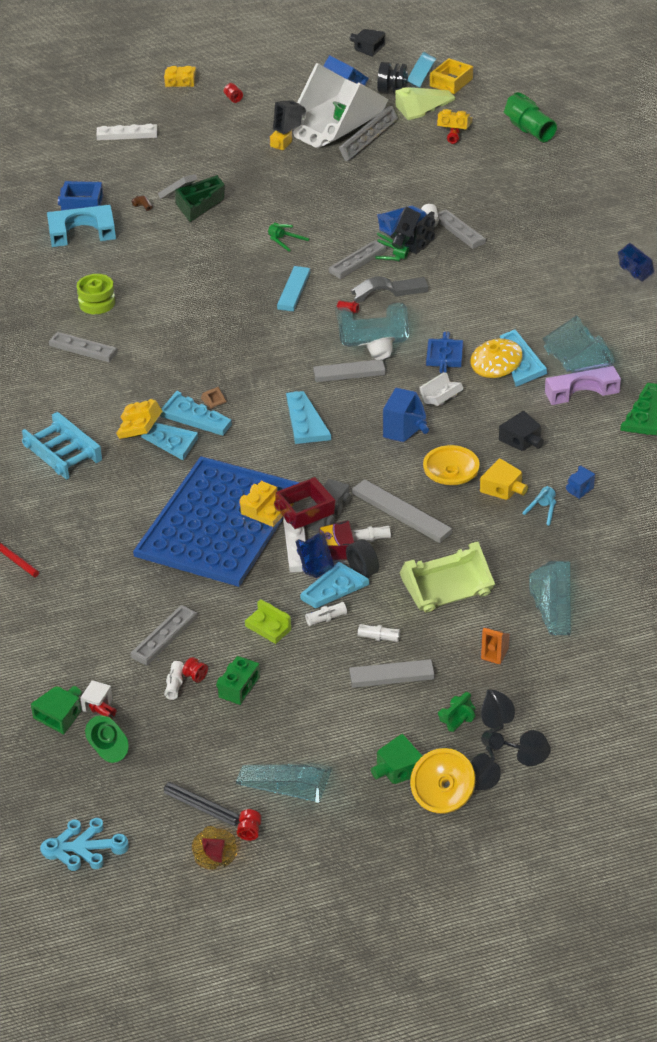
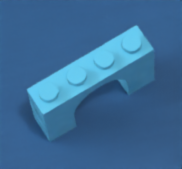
[47,205,116,247]

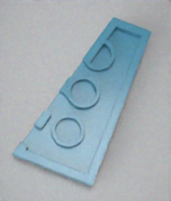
[500,329,547,387]
[160,391,232,436]
[286,391,331,444]

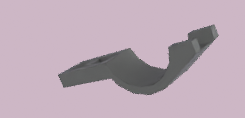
[351,276,428,302]

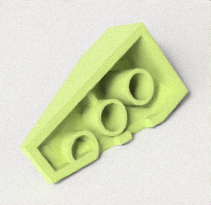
[396,87,455,120]

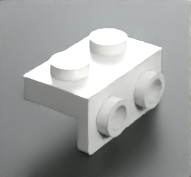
[420,373,463,406]

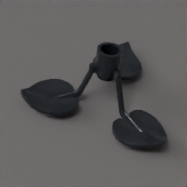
[471,689,551,790]

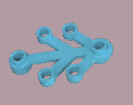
[40,818,129,871]

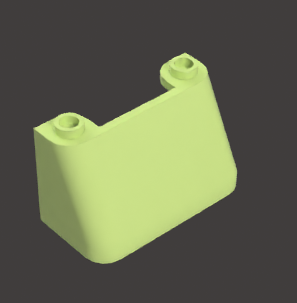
[400,542,495,613]

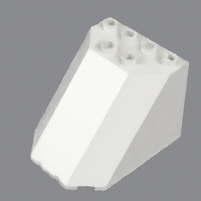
[293,63,388,149]

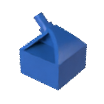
[383,388,429,442]

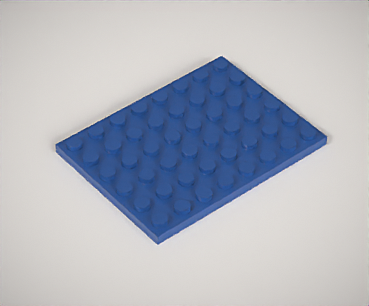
[133,456,299,587]

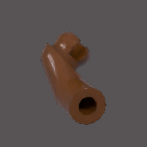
[131,195,153,211]

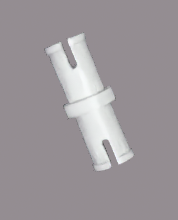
[351,526,391,542]
[305,602,347,626]
[358,624,400,642]
[164,661,184,700]

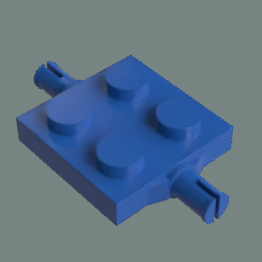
[426,331,463,373]

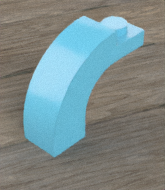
[407,52,437,88]

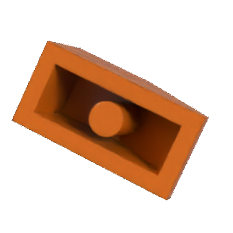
[481,628,510,665]

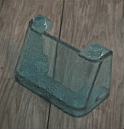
[335,302,409,347]
[542,315,616,373]

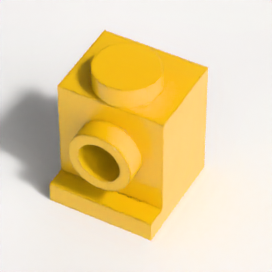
[270,130,292,150]

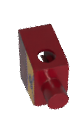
[309,520,354,560]

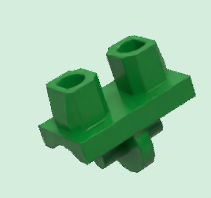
[438,692,476,732]

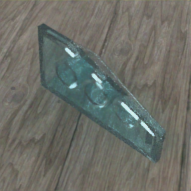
[529,561,571,635]
[236,763,332,802]

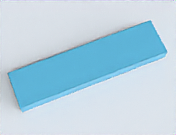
[277,266,310,311]

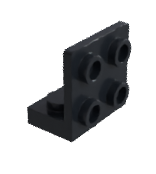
[404,211,435,254]

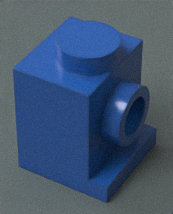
[566,465,595,499]

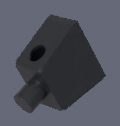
[350,29,385,57]
[273,100,306,134]
[390,206,421,249]
[498,411,544,451]

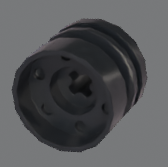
[377,62,408,95]

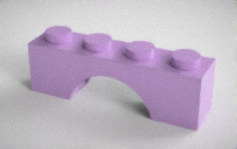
[545,366,621,405]

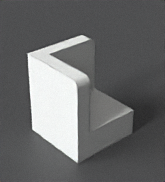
[81,681,113,712]

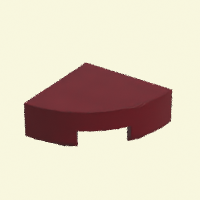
[202,838,225,863]

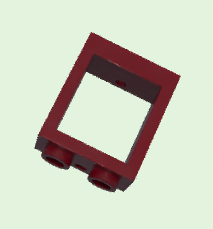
[274,477,335,529]

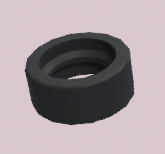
[346,539,379,578]

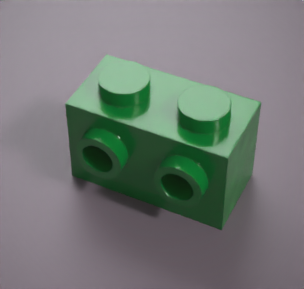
[216,656,260,705]

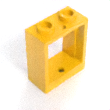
[430,58,473,94]

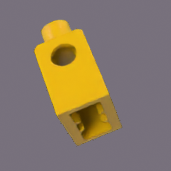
[480,458,528,500]

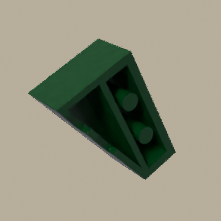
[175,175,225,222]

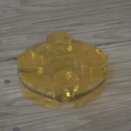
[192,826,237,870]

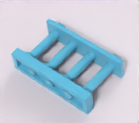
[22,412,102,480]

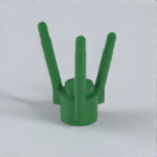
[268,222,309,252]
[375,232,409,262]

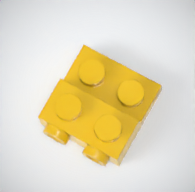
[164,66,196,87]
[437,109,472,129]
[116,399,163,439]
[240,481,294,527]

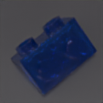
[295,532,335,578]

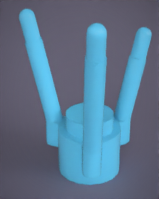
[523,486,556,526]

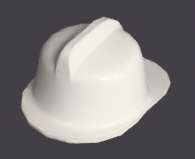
[358,337,395,360]

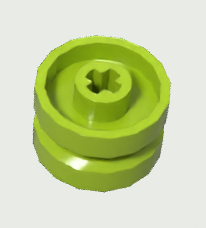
[77,274,115,314]

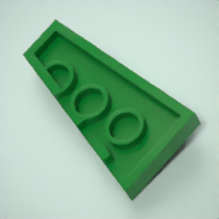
[620,383,657,435]

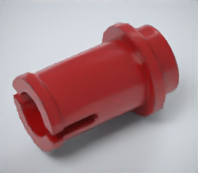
[447,128,460,144]
[337,300,359,315]
[89,702,117,719]

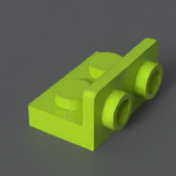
[245,599,291,644]

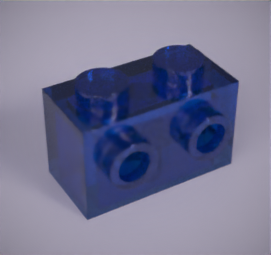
[617,243,655,282]

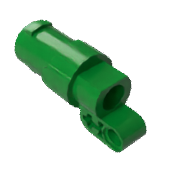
[503,92,557,142]

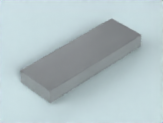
[158,174,198,199]

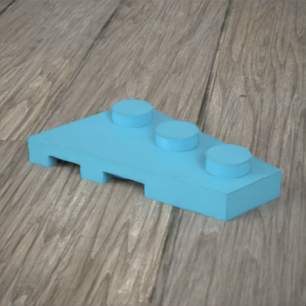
[141,422,198,460]
[300,562,369,608]

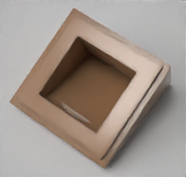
[201,387,227,409]

